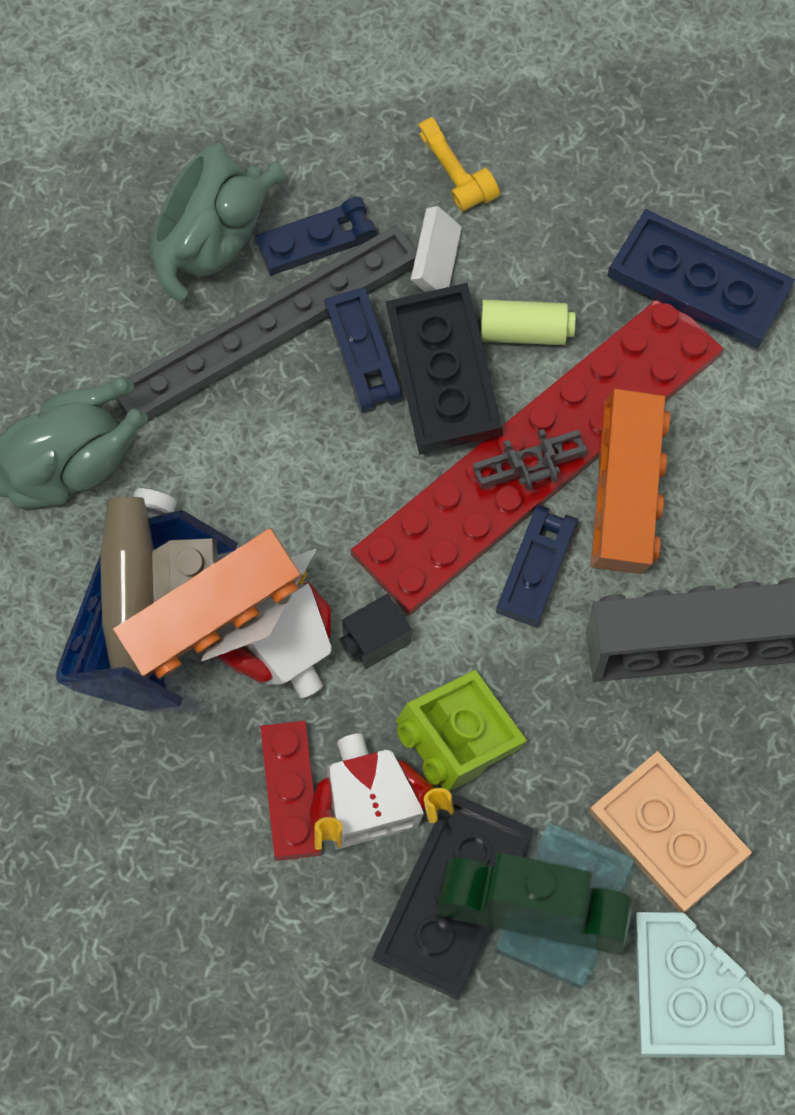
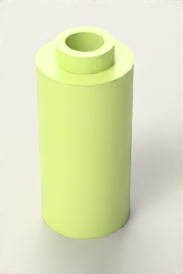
[481,299,575,345]

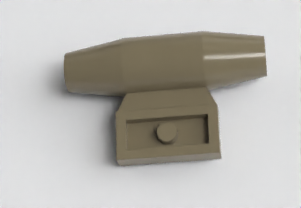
[100,497,218,680]

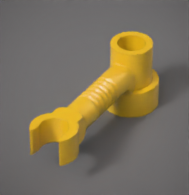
[418,117,500,212]

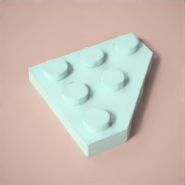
[635,912,785,1058]

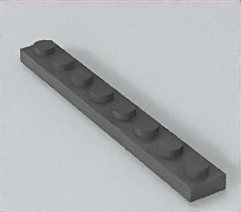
[115,225,417,419]

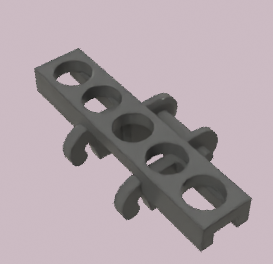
[472,429,587,491]

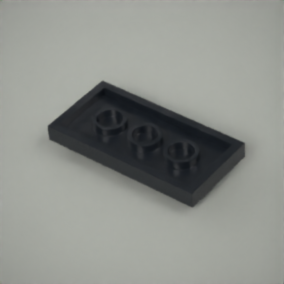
[385,282,503,455]
[372,792,534,1000]

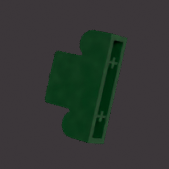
[436,853,633,955]

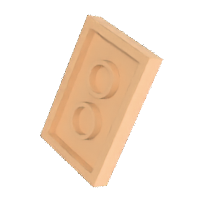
[589,751,752,914]

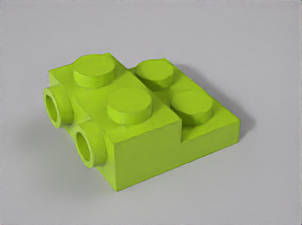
[396,669,527,792]

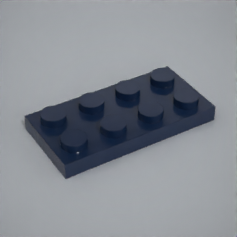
[607,209,795,349]

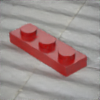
[260,721,321,861]

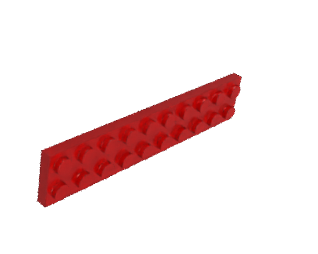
[351,300,724,616]

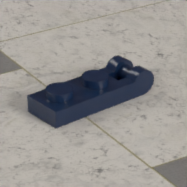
[255,197,378,276]
[324,287,402,412]
[496,504,578,628]

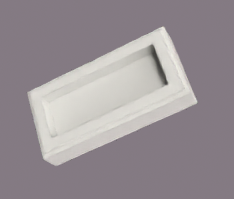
[411,206,462,292]

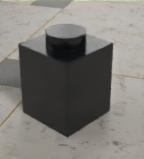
[339,593,412,669]

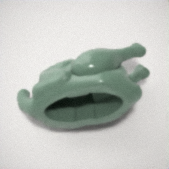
[149,142,287,302]
[0,377,148,509]

